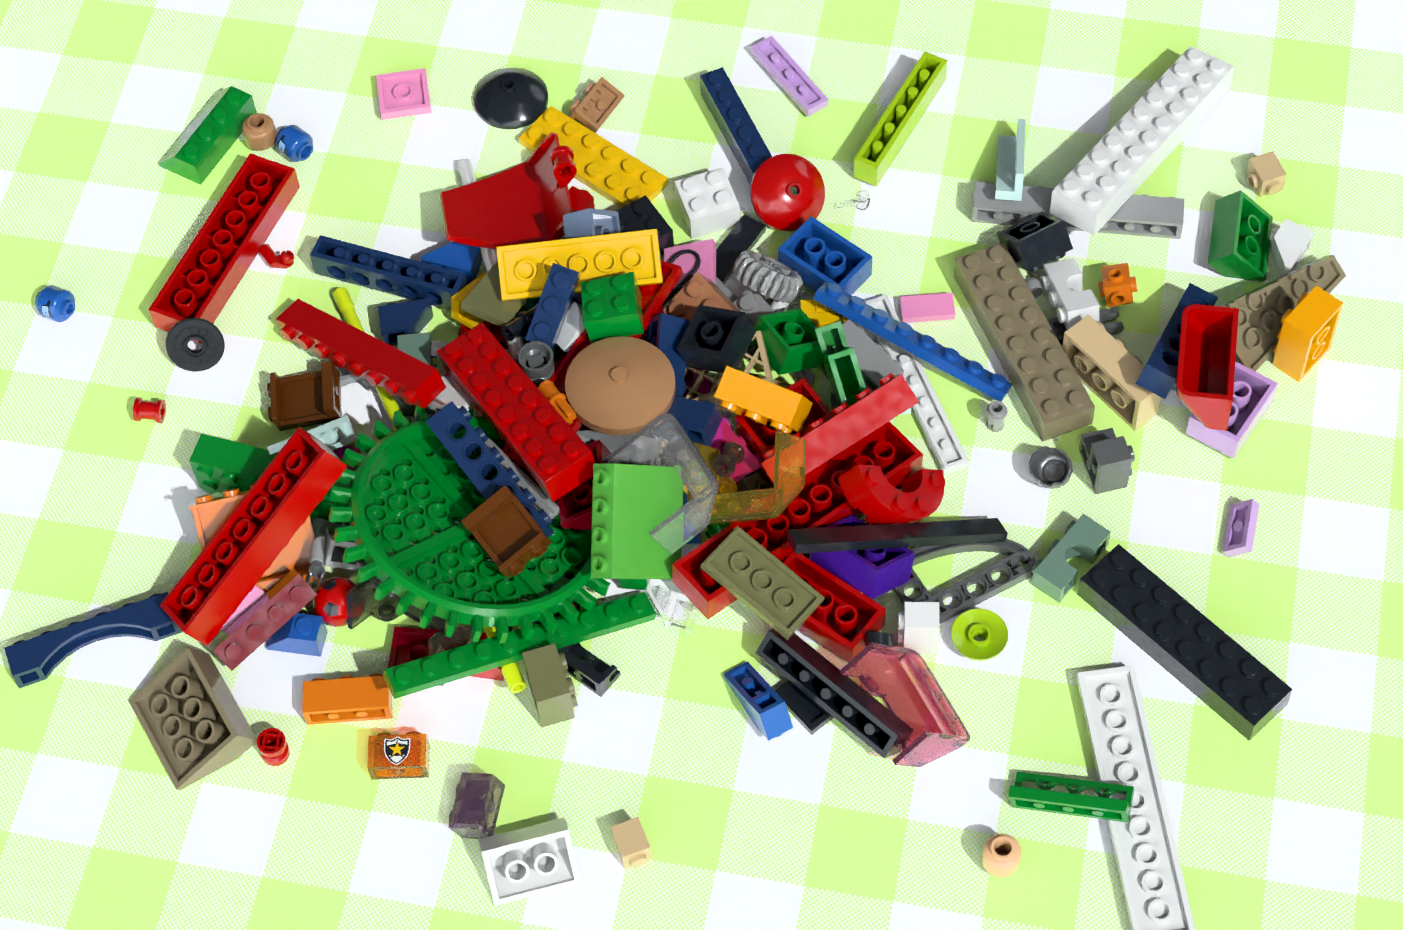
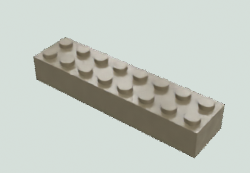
[954,242,1095,442]

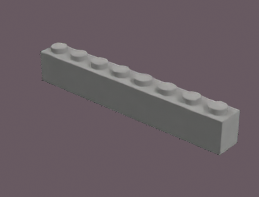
[972,182,1185,239]

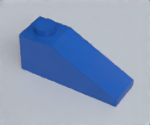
[723,661,793,741]

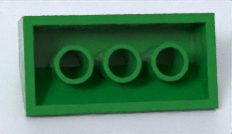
[158,86,257,185]

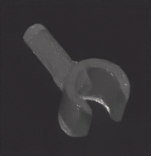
[833,190,870,211]

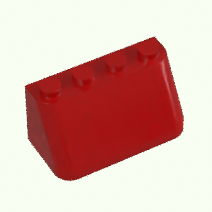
[1176,304,1239,431]

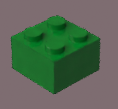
[581,272,644,343]
[751,308,822,375]

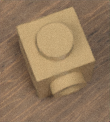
[1246,151,1287,197]

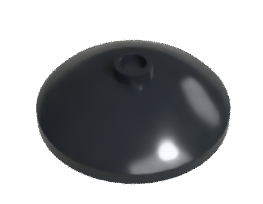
[473,67,549,130]

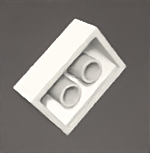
[479,817,582,906]

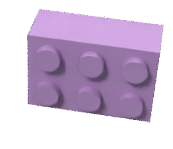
[1186,361,1278,459]

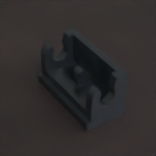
[558,643,621,697]

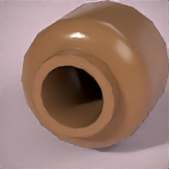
[242,113,277,151]

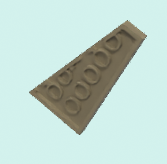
[1219,255,1346,372]

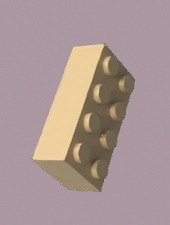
[1062,315,1161,431]

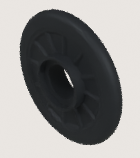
[166,318,225,372]

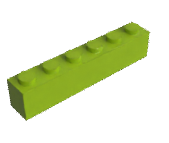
[854,51,947,187]

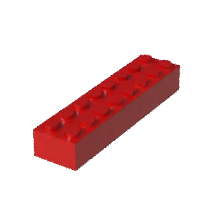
[148,153,300,344]
[437,322,596,502]
[160,427,347,646]

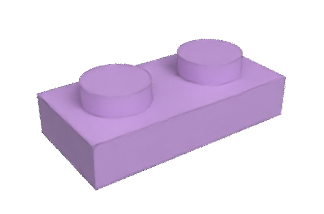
[1223,499,1260,557]

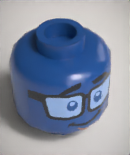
[276,124,313,162]
[35,285,75,322]

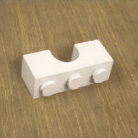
[1040,258,1099,330]

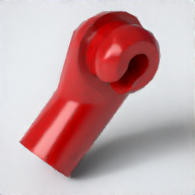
[258,244,295,269]

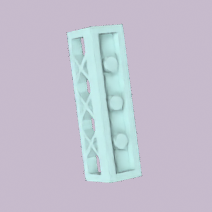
[995,119,1026,201]
[267,415,357,455]

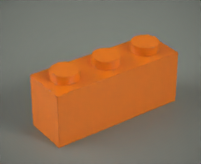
[302,673,393,725]

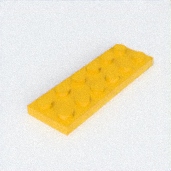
[518,106,669,208]
[496,229,663,301]

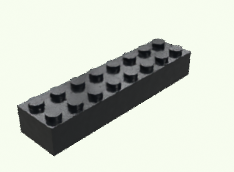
[1077,544,1293,741]

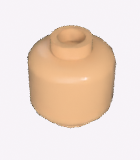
[982,833,1021,877]

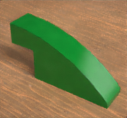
[812,321,866,405]

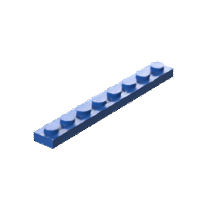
[813,282,1013,402]

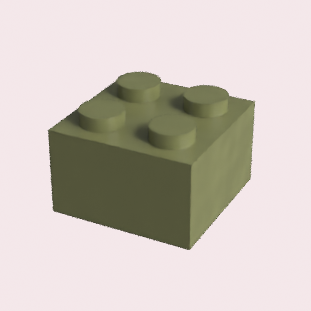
[522,643,578,728]

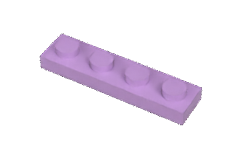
[751,35,829,117]

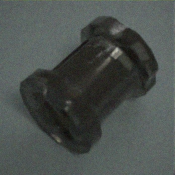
[711,441,745,477]

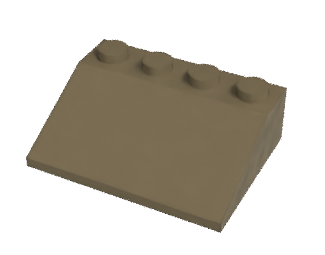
[129,647,257,790]

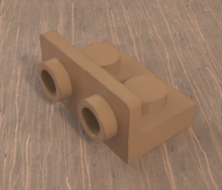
[569,77,625,133]

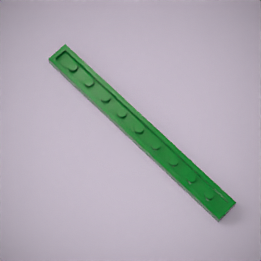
[383,591,657,699]

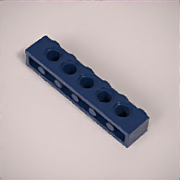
[310,235,467,310]
[1136,283,1218,399]
[426,401,555,537]

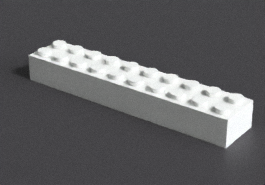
[1050,46,1234,236]

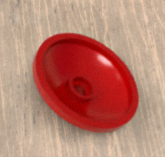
[750,153,825,232]

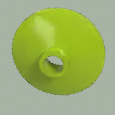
[951,609,1008,661]

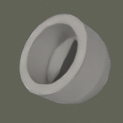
[1024,277,1044,299]

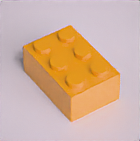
[1272,285,1343,382]
[714,366,813,435]

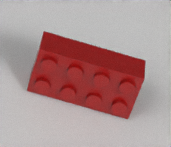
[783,550,886,665]

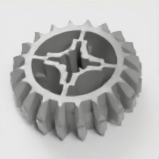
[732,250,803,303]

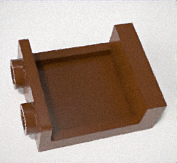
[267,361,342,431]
[461,485,552,578]

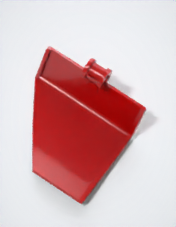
[440,132,577,249]

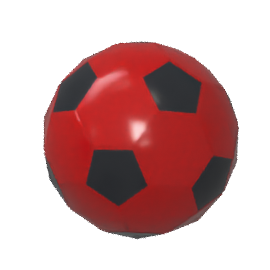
[313,577,363,627]

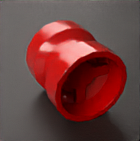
[257,728,290,766]

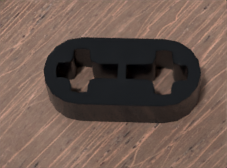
[865,632,898,652]

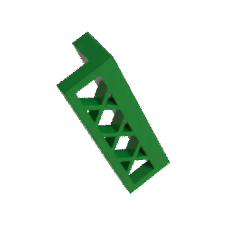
[1008,772,1134,823]

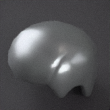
[1028,446,1073,489]

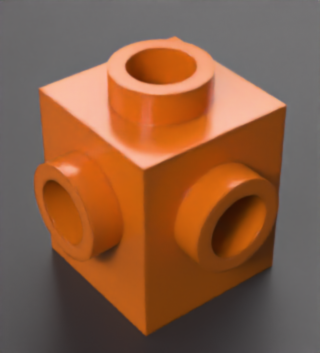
[1098,263,1138,307]

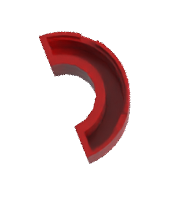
[838,464,946,525]

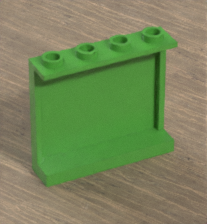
[591,463,684,579]

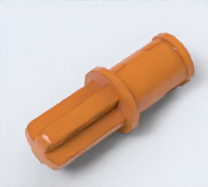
[538,380,577,425]

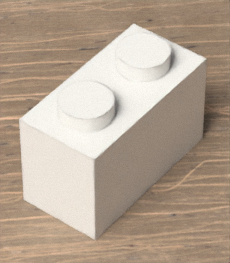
[898,602,940,654]

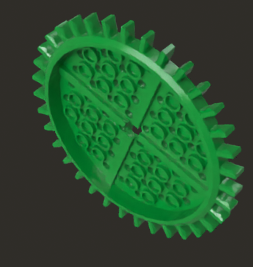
[329,405,611,643]

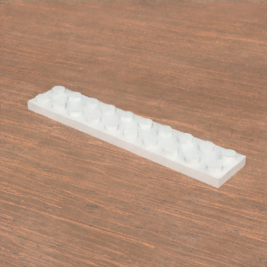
[1076,665,1195,930]

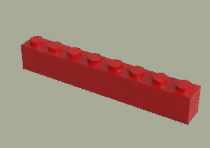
[276,299,446,409]

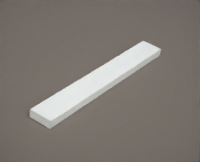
[865,294,969,475]

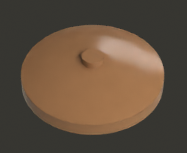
[565,336,676,435]

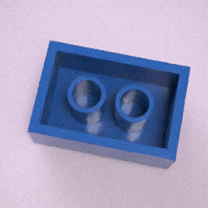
[778,216,873,295]

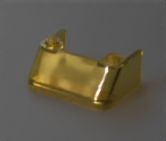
[687,432,806,525]

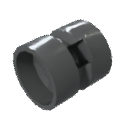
[518,341,555,388]

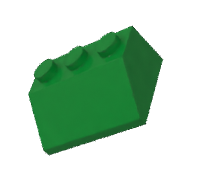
[1208,190,1273,282]

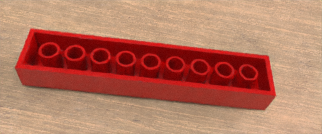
[672,421,923,620]

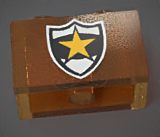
[367,731,430,780]

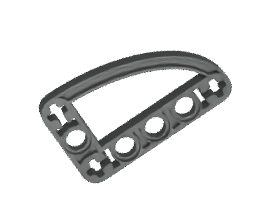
[893,539,1036,624]

